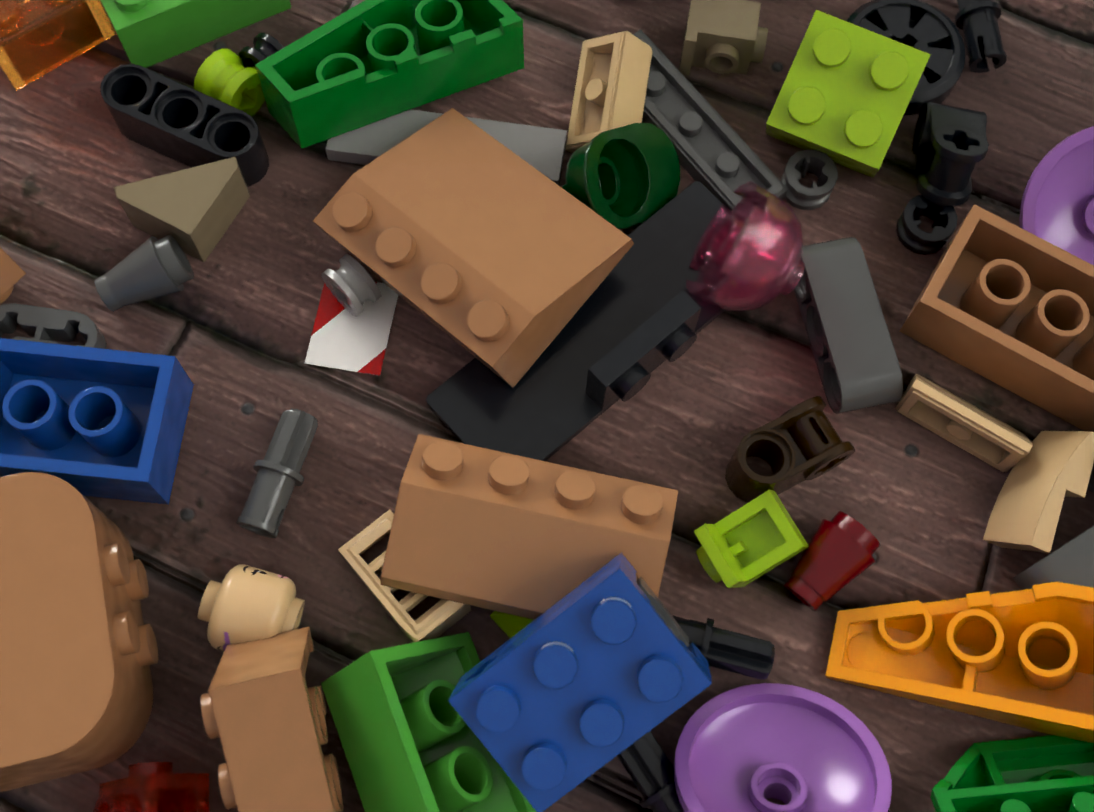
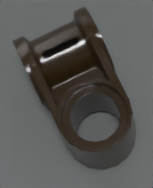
[725,396,855,502]

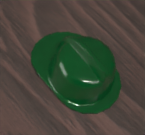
[561,123,681,229]

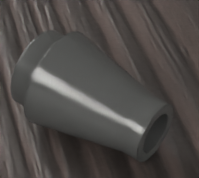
[94,234,194,312]

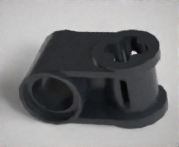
[912,102,989,206]

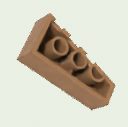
[201,626,343,812]

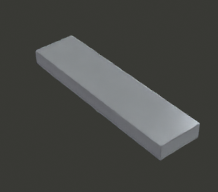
[325,109,567,185]

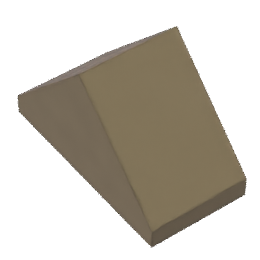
[114,156,250,262]

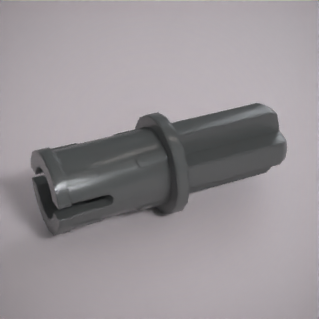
[236,408,318,538]

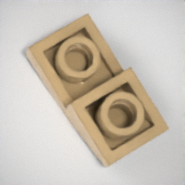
[983,431,1094,553]

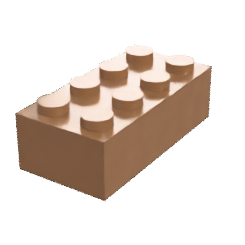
[899,204,1094,432]

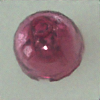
[686,181,805,312]

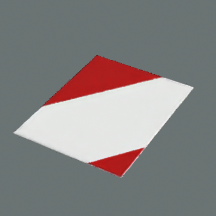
[304,282,398,376]

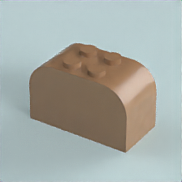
[0,472,158,792]

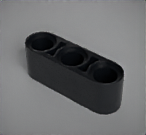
[100,64,269,187]

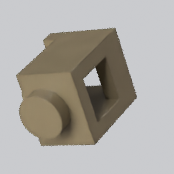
[679,0,768,75]

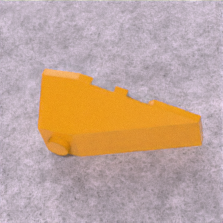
[825,582,1094,743]

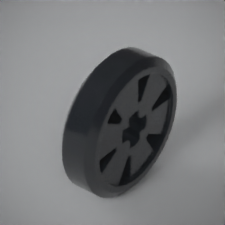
[847,0,965,116]

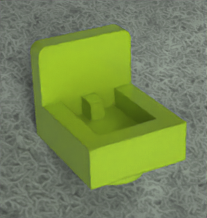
[694,490,809,588]

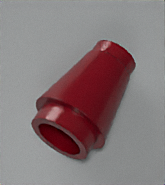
[784,511,880,611]

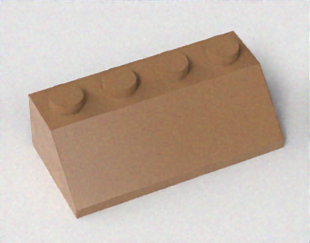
[380,434,678,620]

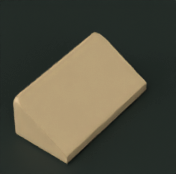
[565,30,652,153]
[895,374,1033,472]

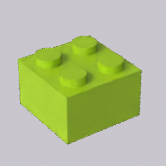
[766,10,931,178]

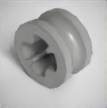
[321,254,382,317]

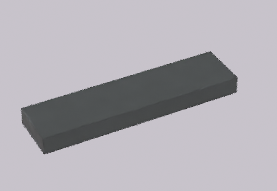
[633,29,788,226]

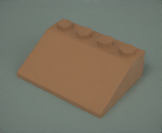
[313,108,634,388]

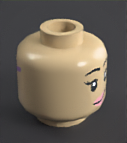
[198,564,305,652]

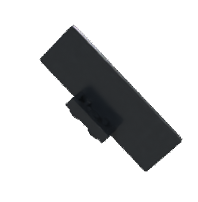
[426,181,779,461]

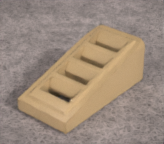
[338,509,471,643]

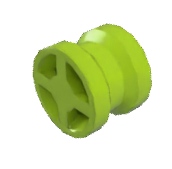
[193,48,265,117]

